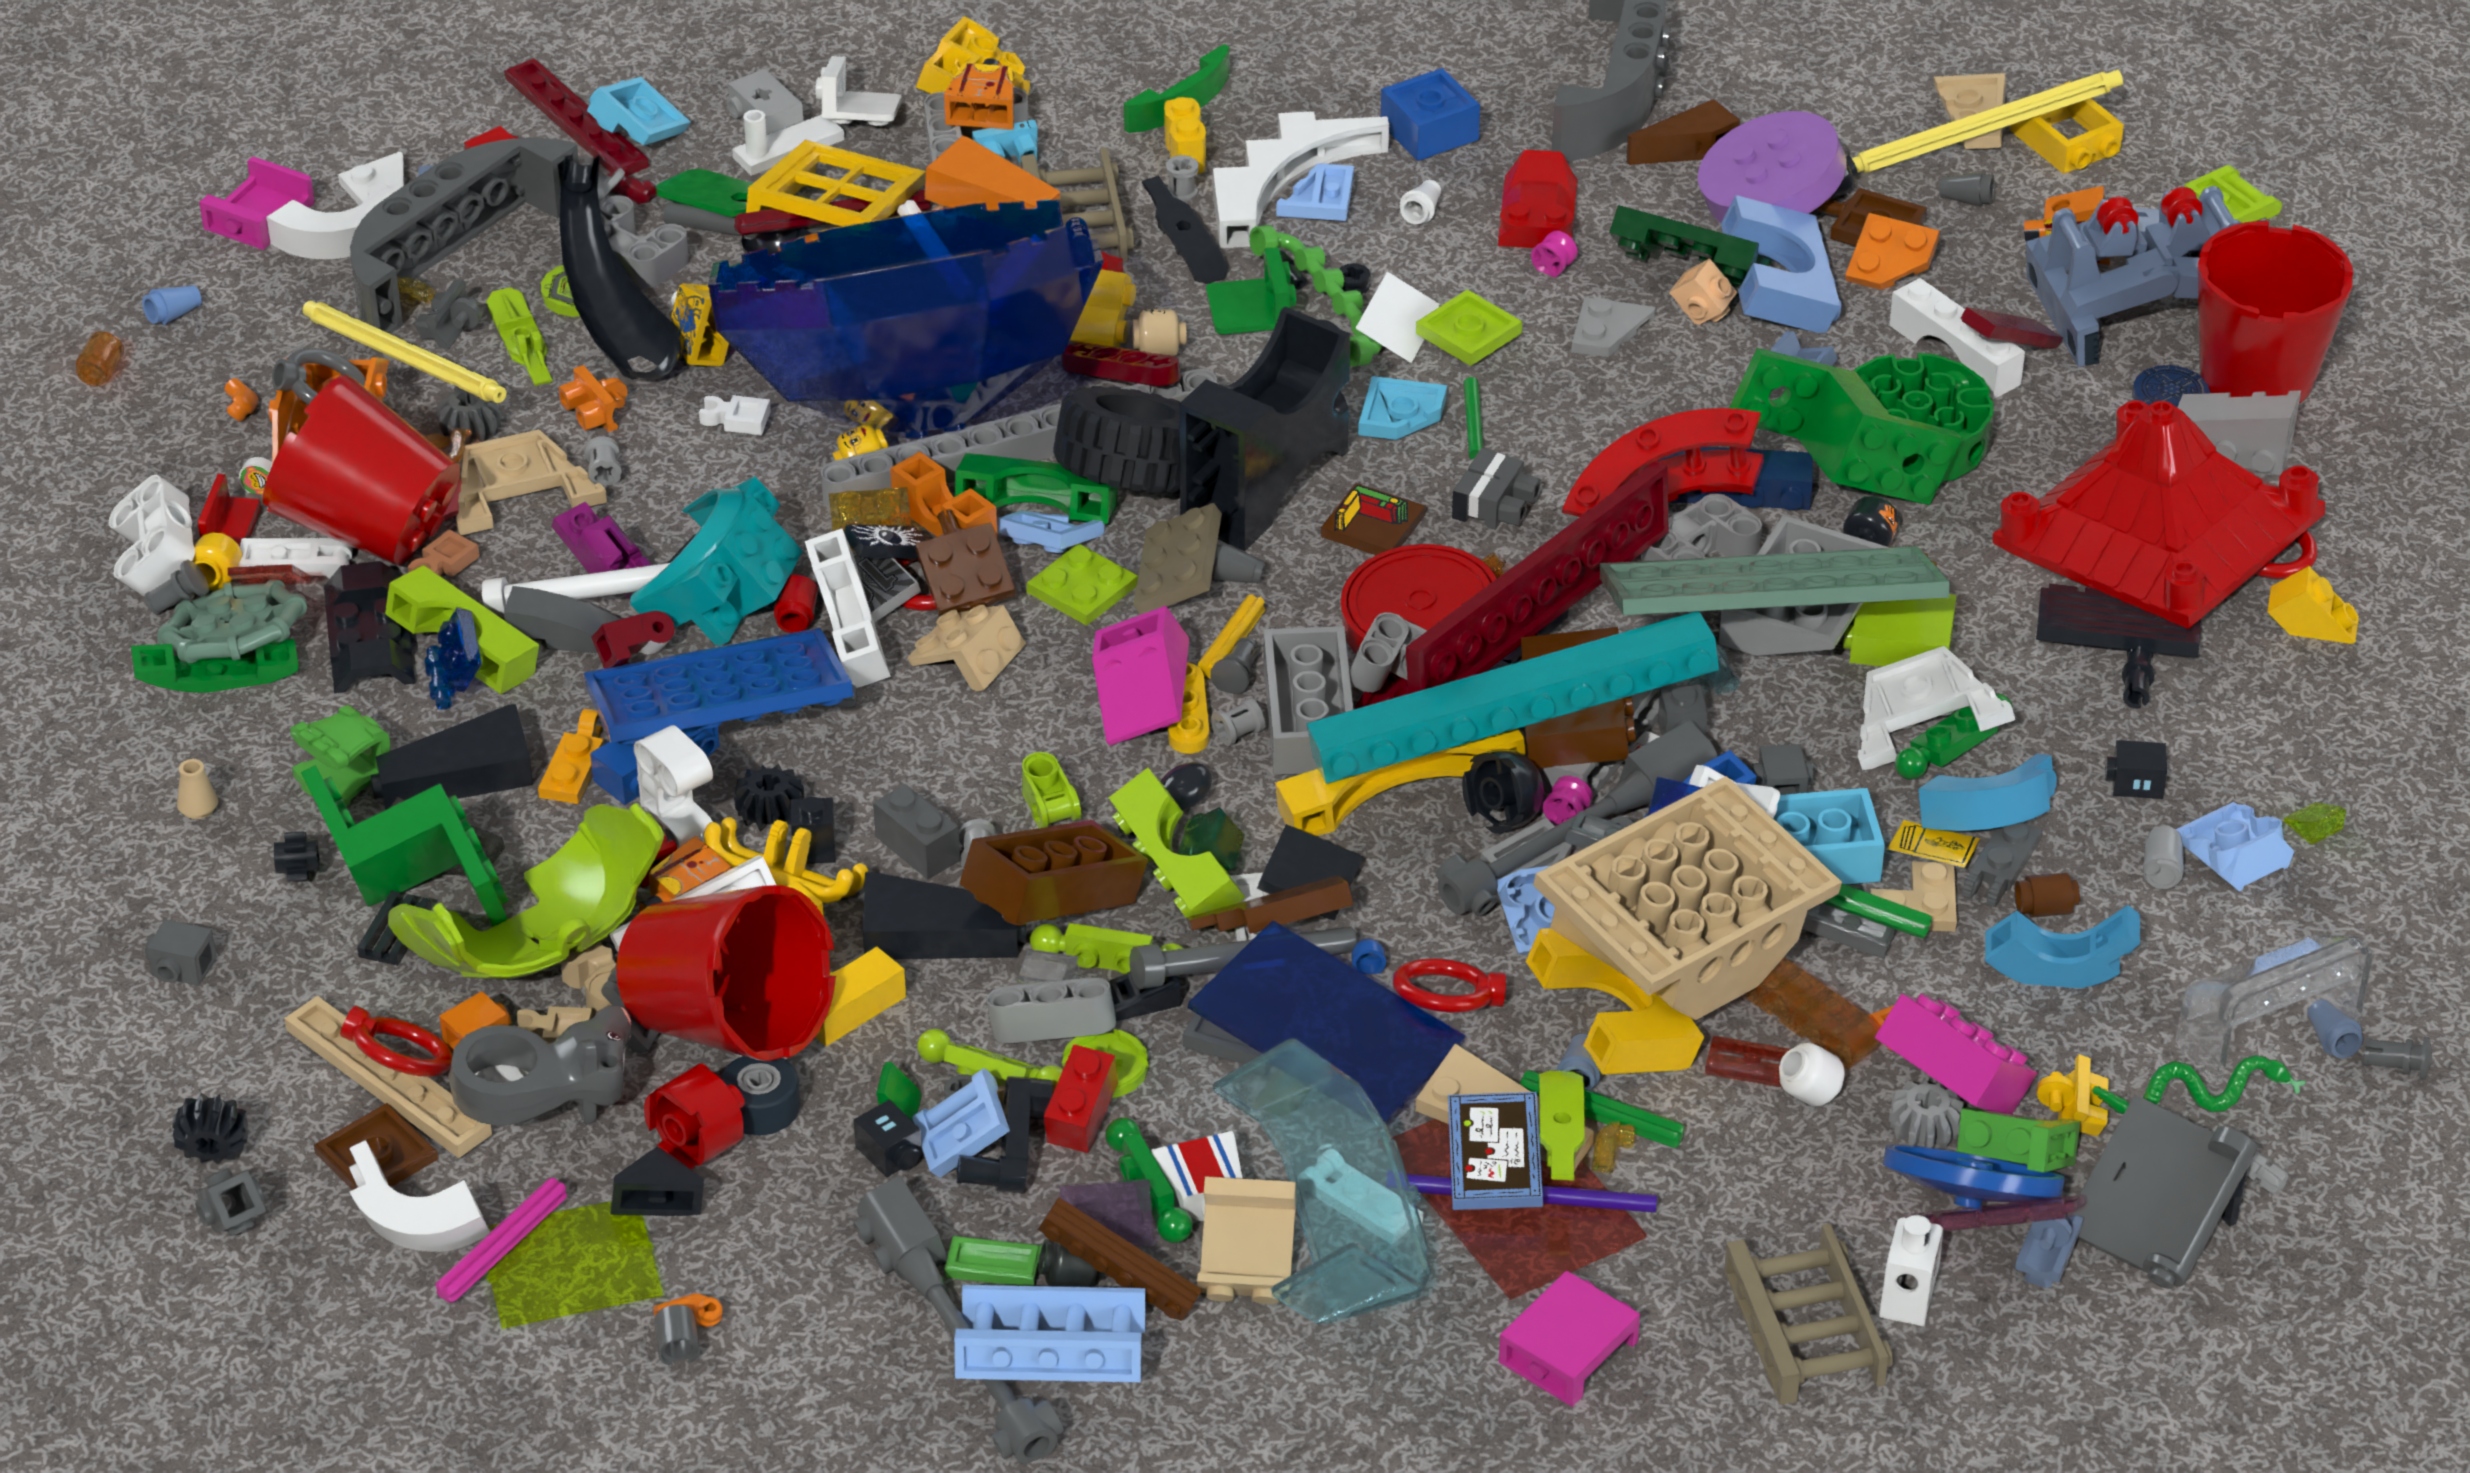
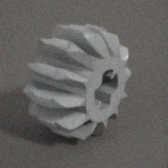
[1888,1077,1963,1149]

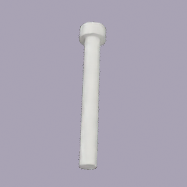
[482,563,670,618]

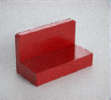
[198,474,262,547]

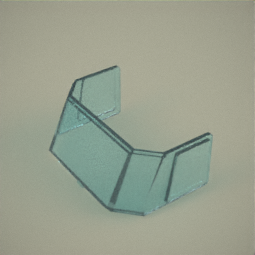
[1212,1038,1432,1325]

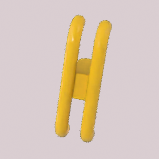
[704,817,868,903]

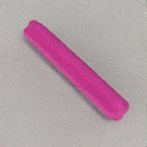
[435,1178,567,1303]

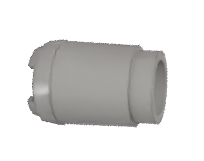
[2143,826,2184,889]

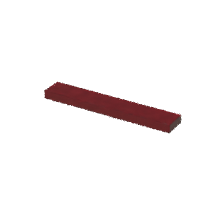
[504,58,649,176]

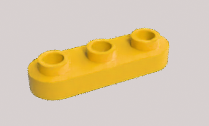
[1167,662,1209,754]

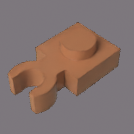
[408,529,480,577]

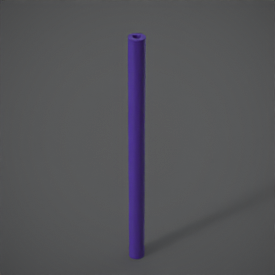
[1388,1173,1657,1213]

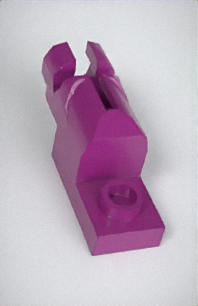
[551,502,652,600]

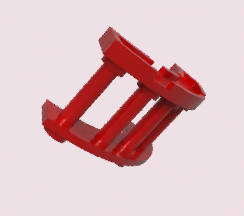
[1562,408,1764,517]

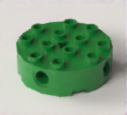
[1853,353,1994,482]

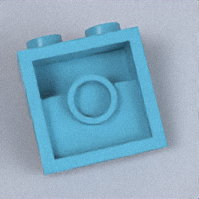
[587,77,691,146]

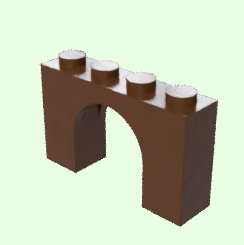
[1521,627,1636,769]

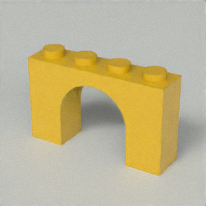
[787,881,906,1046]
[1526,928,1704,1075]

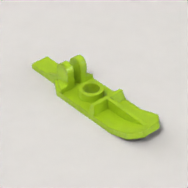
[486,287,553,386]
[1539,1071,1585,1181]

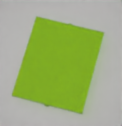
[481,1201,663,1329]

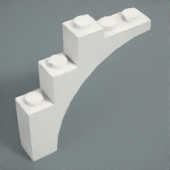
[1213,112,1389,248]

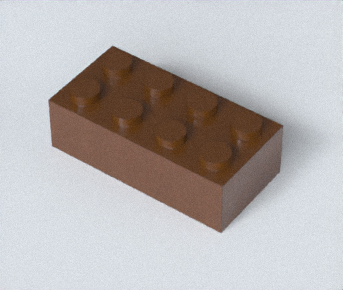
[959,820,1148,925]

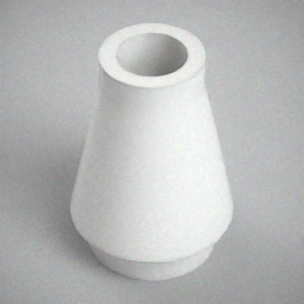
[1400,180,1441,224]

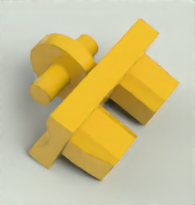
[2037,1054,2109,1137]

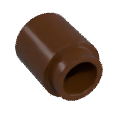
[2014,872,2080,918]

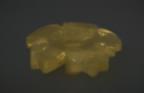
[397,277,437,303]

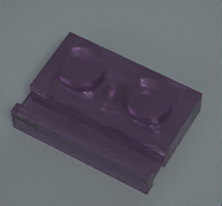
[1059,1178,1154,1246]

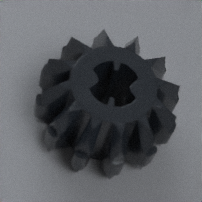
[734,764,805,831]
[172,1093,249,1165]

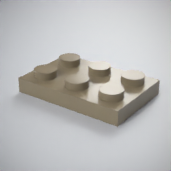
[1133,503,1222,614]

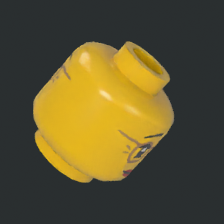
[832,423,889,461]

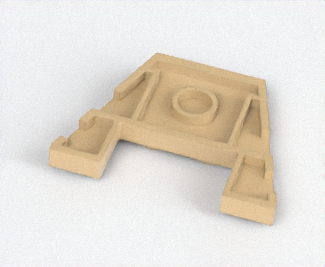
[456,429,607,535]

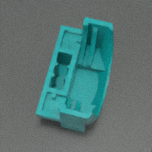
[630,476,803,646]

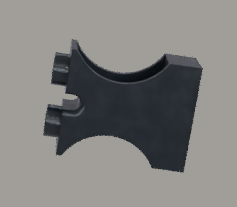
[1179,306,1350,551]

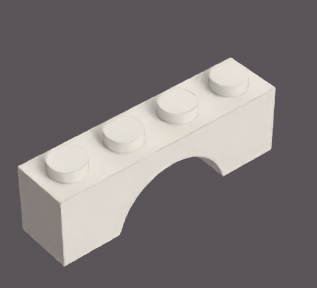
[1889,278,2025,399]
[805,528,891,688]

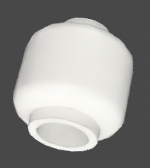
[1779,1042,1845,1106]

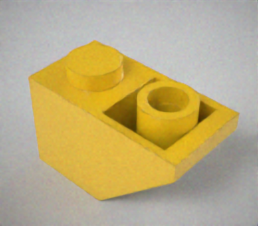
[2267,566,2359,644]

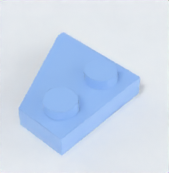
[1276,163,1354,221]

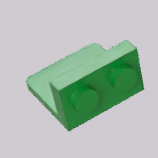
[1206,247,1296,334]

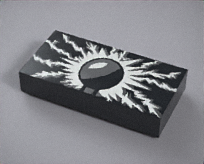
[844,524,926,559]

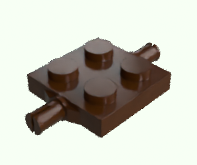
[1818,188,1927,246]
[915,509,1015,617]

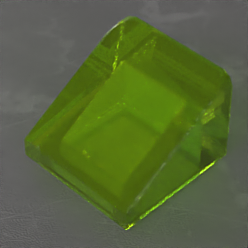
[2284,802,2346,845]

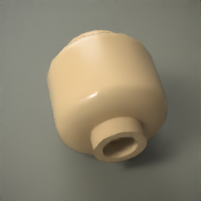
[1132,309,1186,356]

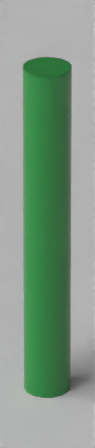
[1463,377,1484,459]

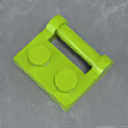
[2184,165,2282,223]

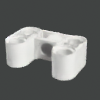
[108,475,195,596]
[634,725,713,849]

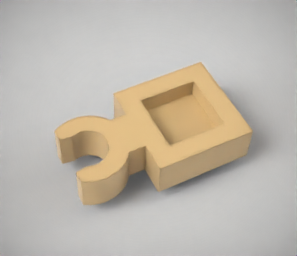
[516,1006,593,1044]

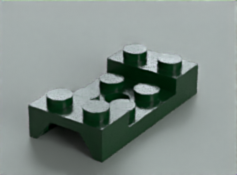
[1609,205,1771,288]

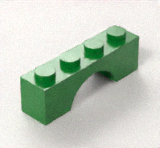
[955,453,1117,524]

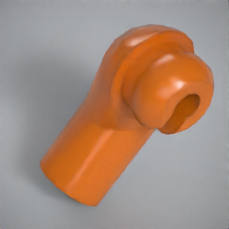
[224,378,259,422]

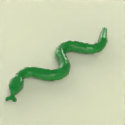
[2092,1055,2306,1115]

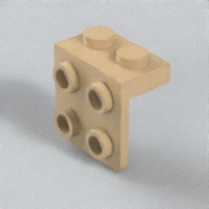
[907,605,1026,691]

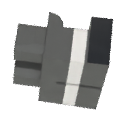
[1452,448,1541,530]

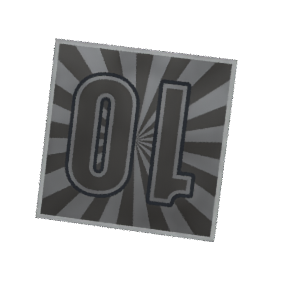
[814,553,921,623]

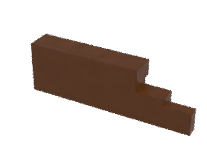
[1187,875,1353,934]

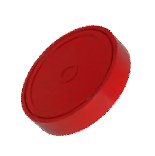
[1340,544,1497,654]

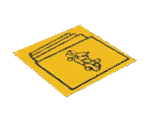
[1887,820,1980,868]

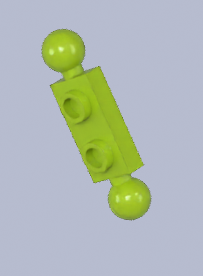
[1030,923,1184,976]
[917,1029,1063,1092]

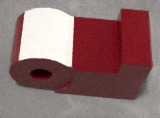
[591,611,675,669]

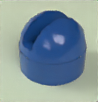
[1351,938,1386,974]

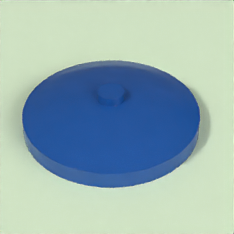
[1883,1145,2065,1209]

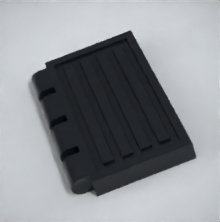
[2036,583,2201,658]

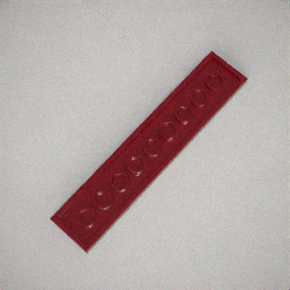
[1405,461,1669,694]

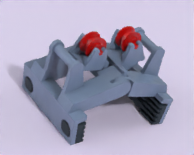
[2026,186,2241,367]

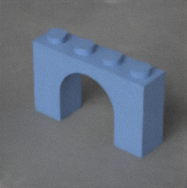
[1721,195,1842,333]

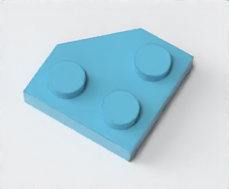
[1358,376,1447,440]

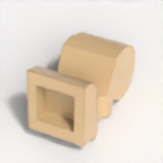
[561,942,616,1017]

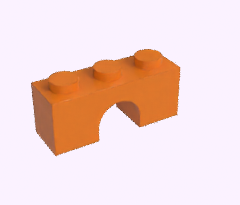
[890,451,998,540]

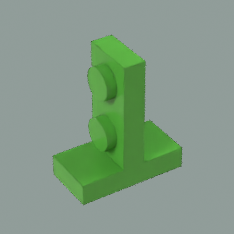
[1957,1107,2080,1173]

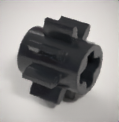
[274,831,320,882]

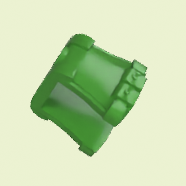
[290,705,390,806]

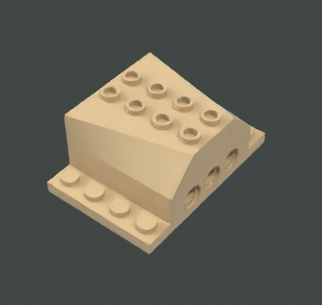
[1533,776,1842,1020]

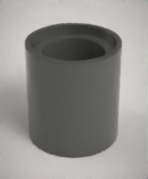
[654,1305,700,1365]

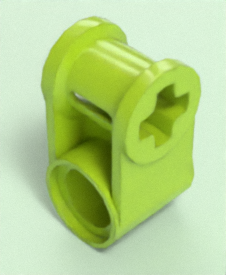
[1022,752,1081,828]

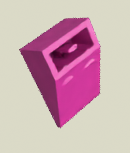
[1092,606,1189,746]

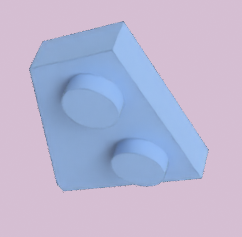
[997,511,1105,553]

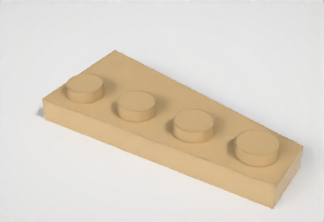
[1415,1044,1594,1171]

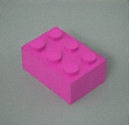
[1875,993,2038,1114]

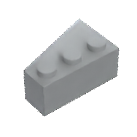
[2177,390,2301,475]

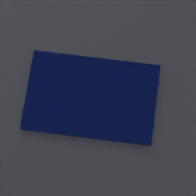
[1187,920,1466,1127]

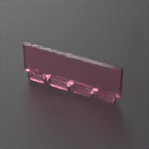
[1895,1195,2084,1232]

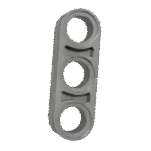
[986,977,1116,1043]

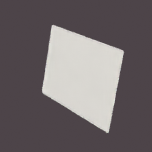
[1356,272,1440,363]

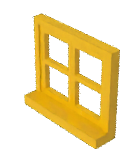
[746,140,926,231]

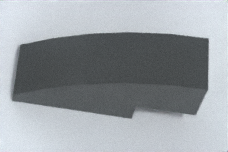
[504,586,620,653]

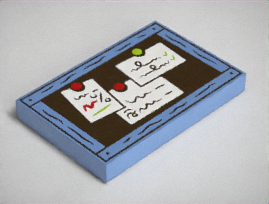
[1448,1092,1543,1210]

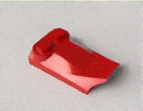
[1498,149,1577,248]

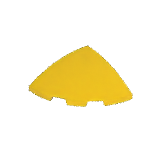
[916,16,1030,94]

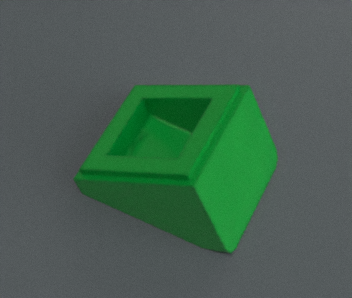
[876,1062,922,1121]

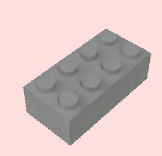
[1263,626,1353,775]

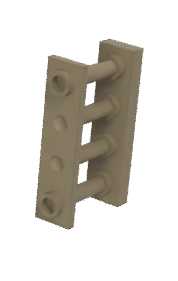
[1021,148,1134,269]
[1724,1224,1893,1405]

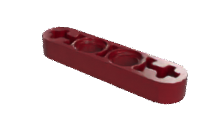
[1060,343,1181,386]

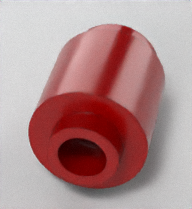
[774,575,819,633]

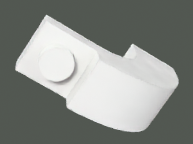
[267,187,395,259]
[349,1140,490,1252]

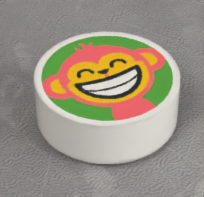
[239,457,272,495]

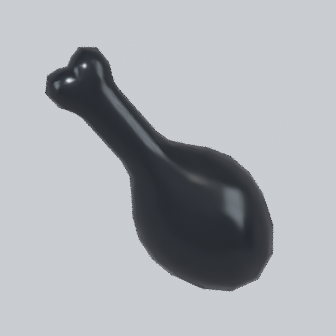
[1118,762,1213,839]

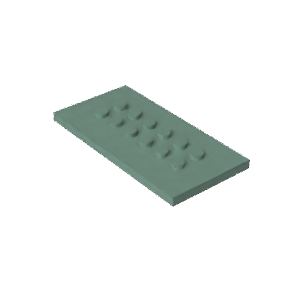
[1600,546,1949,615]

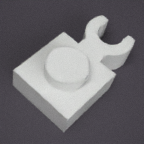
[699,395,771,435]

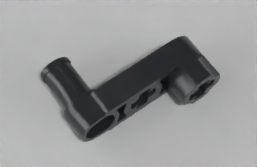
[956,1076,1053,1194]

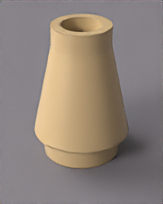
[177,759,218,819]

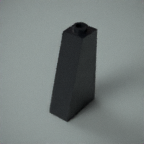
[370,704,533,810]
[863,872,1026,959]

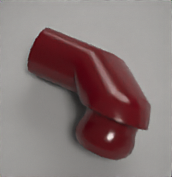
[606,173,656,204]

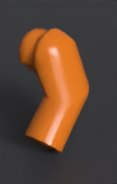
[653,1293,723,1327]

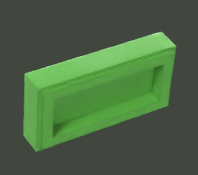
[945,1236,1042,1286]

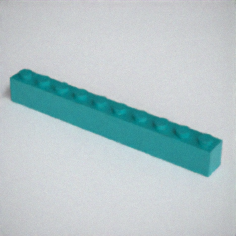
[1306,611,1719,784]

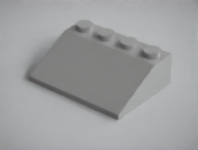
[1719,515,1889,656]

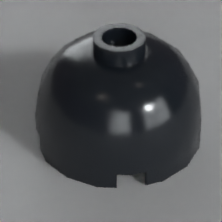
[1462,749,1544,834]

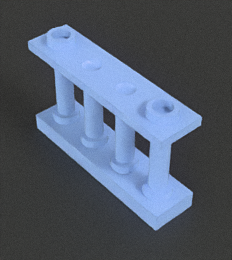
[954,1285,1145,1382]

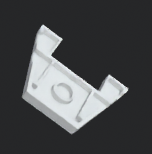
[1858,646,2016,770]

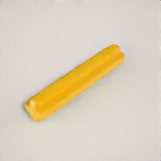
[1198,594,1265,679]

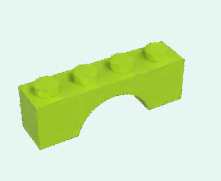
[385,565,539,694]
[1108,767,1246,918]

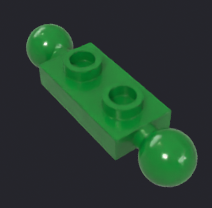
[1895,693,2013,780]
[1105,1117,1193,1243]

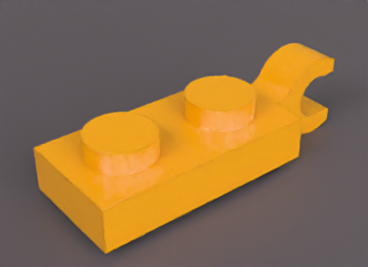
[538,708,604,804]

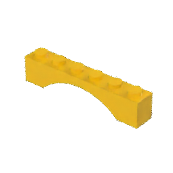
[1275,728,1525,836]

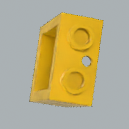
[2010,81,2124,174]

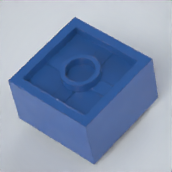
[1380,68,1480,161]

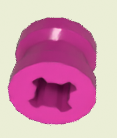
[1531,231,1578,277]
[1543,776,1593,824]

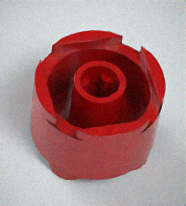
[644,1063,744,1169]

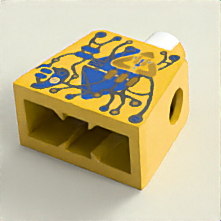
[670,283,740,366]

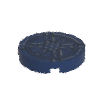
[2132,365,2210,407]

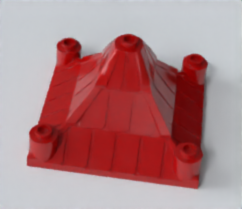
[1993,400,2326,629]

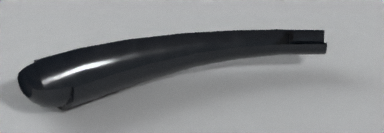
[559,155,681,380]

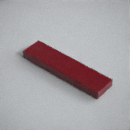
[1960,307,2063,349]

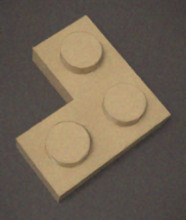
[1870,861,1957,932]

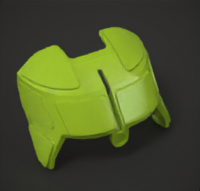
[388,803,664,979]

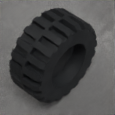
[1053,386,1180,492]

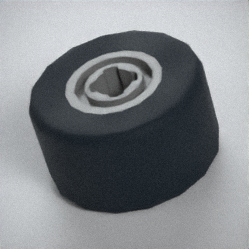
[721,1056,800,1136]

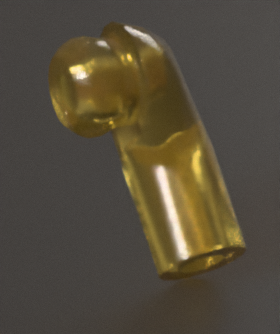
[1592,1121,1635,1173]

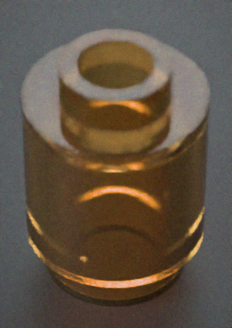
[76,331,124,386]

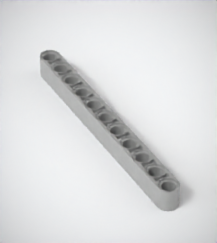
[821,369,1217,511]

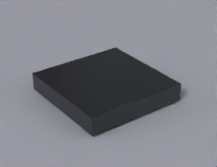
[1257,824,1363,920]

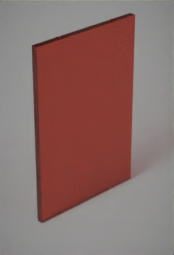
[1381,1119,1646,1300]

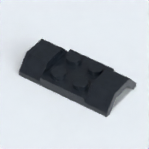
[324,561,415,694]

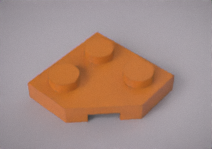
[1845,213,1940,290]

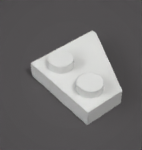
[338,151,405,205]

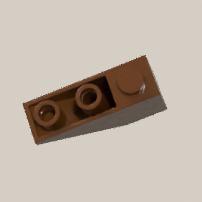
[1626,99,1740,165]

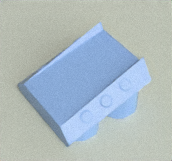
[2176,802,2294,891]
[1496,866,1555,956]

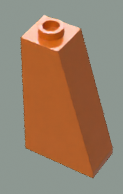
[925,135,1062,238]

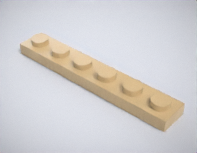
[284,996,492,1158]

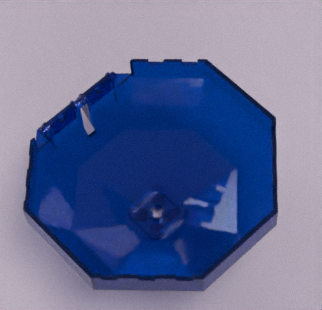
[708,199,1104,439]

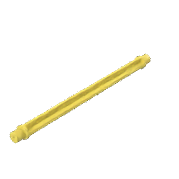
[1852,70,2123,173]
[303,300,506,403]

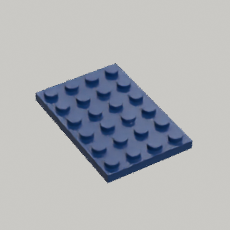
[584,628,854,745]

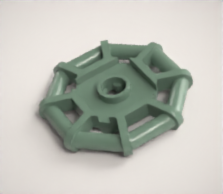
[157,579,307,663]

